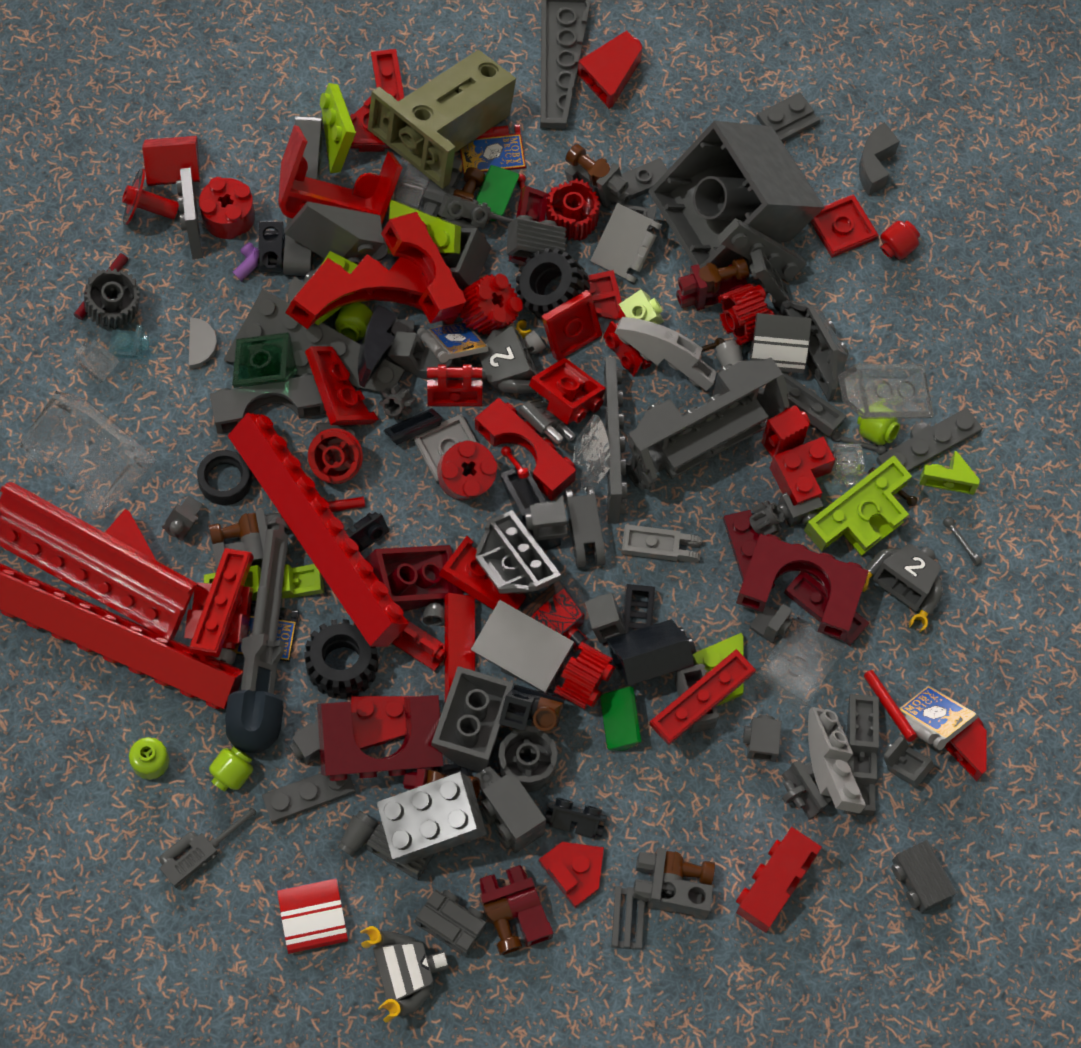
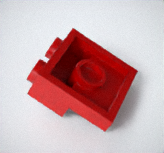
[529,358,606,425]
[184,582,253,649]

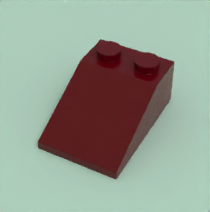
[365,545,463,612]

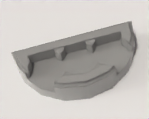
[189,317,218,369]

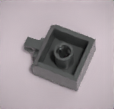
[475,766,546,853]

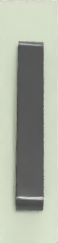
[283,116,323,276]

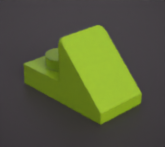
[919,451,980,495]

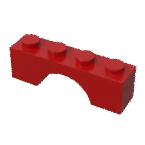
[381,212,467,324]
[475,397,576,501]

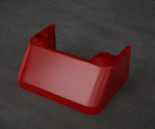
[278,125,402,225]

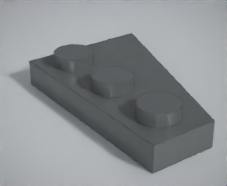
[176,168,203,259]

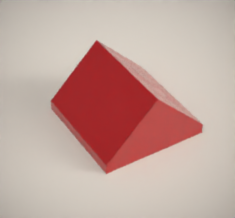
[142,136,200,186]

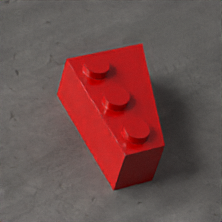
[736,826,822,933]

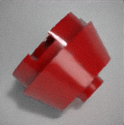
[308,428,363,484]

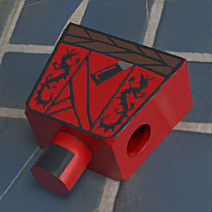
[521,580,588,650]

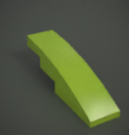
[204,564,324,601]

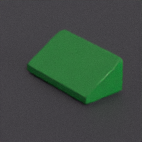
[476,165,520,221]
[600,687,641,751]

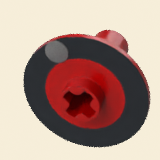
[122,168,179,225]

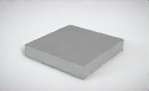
[412,414,477,484]

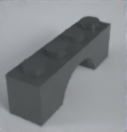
[210,373,326,434]

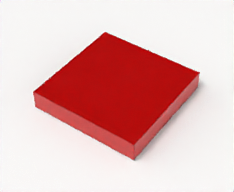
[810,194,879,258]
[541,290,602,361]

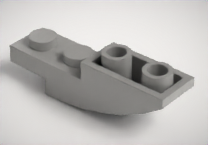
[614,317,717,391]
[808,707,866,813]

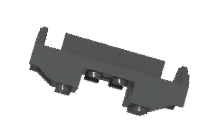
[626,357,790,491]

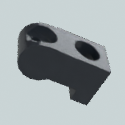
[259,221,285,273]

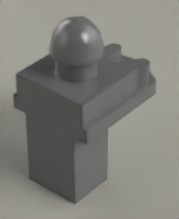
[162,495,203,541]

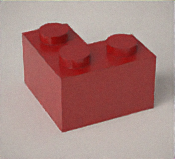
[770,436,835,506]

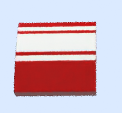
[277,879,348,954]

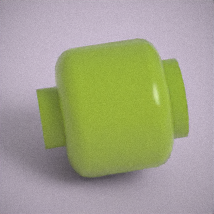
[335,302,373,341]
[857,405,900,445]
[128,737,170,780]
[209,746,253,792]

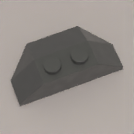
[779,300,848,401]
[475,510,562,594]

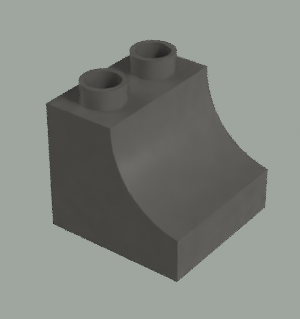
[648,121,825,269]

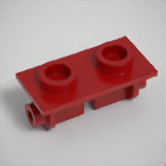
[603,321,652,377]
[392,619,446,672]

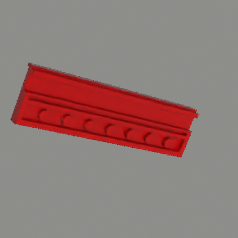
[0,482,198,640]

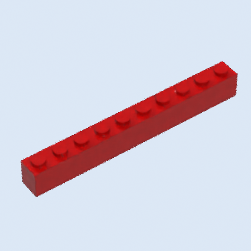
[228,413,409,647]
[0,563,243,709]

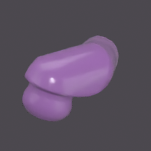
[233,242,260,282]

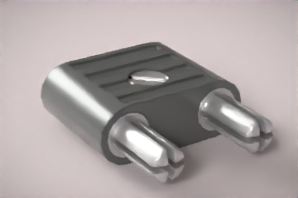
[518,399,575,444]

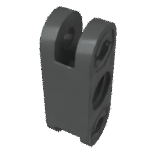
[565,486,606,568]

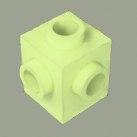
[619,290,664,324]

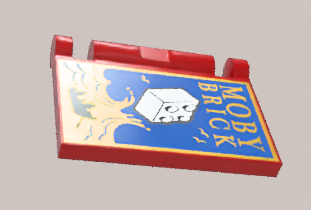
[460,124,526,174]

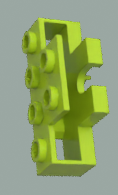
[804,455,912,556]

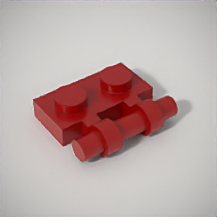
[427,364,482,406]

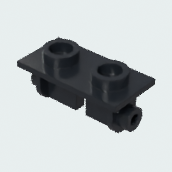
[345,512,389,553]
[545,798,607,839]

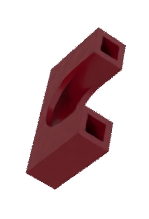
[736,534,869,641]
[317,695,443,781]

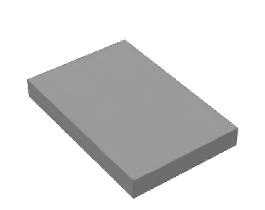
[471,600,575,693]

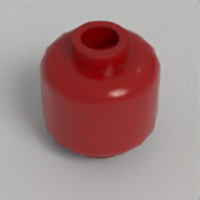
[880,220,920,260]

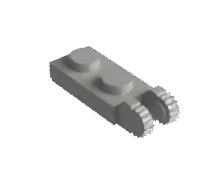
[621,524,702,563]

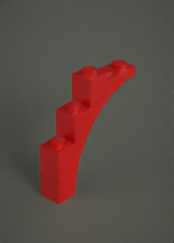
[285,254,462,329]

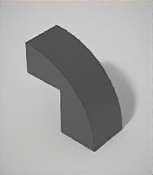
[859,122,900,196]
[389,331,464,380]

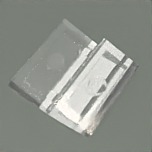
[573,414,611,492]

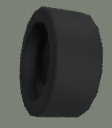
[197,450,252,506]

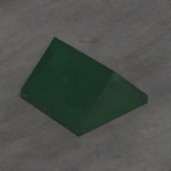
[232,332,297,388]

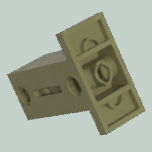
[368,50,516,189]

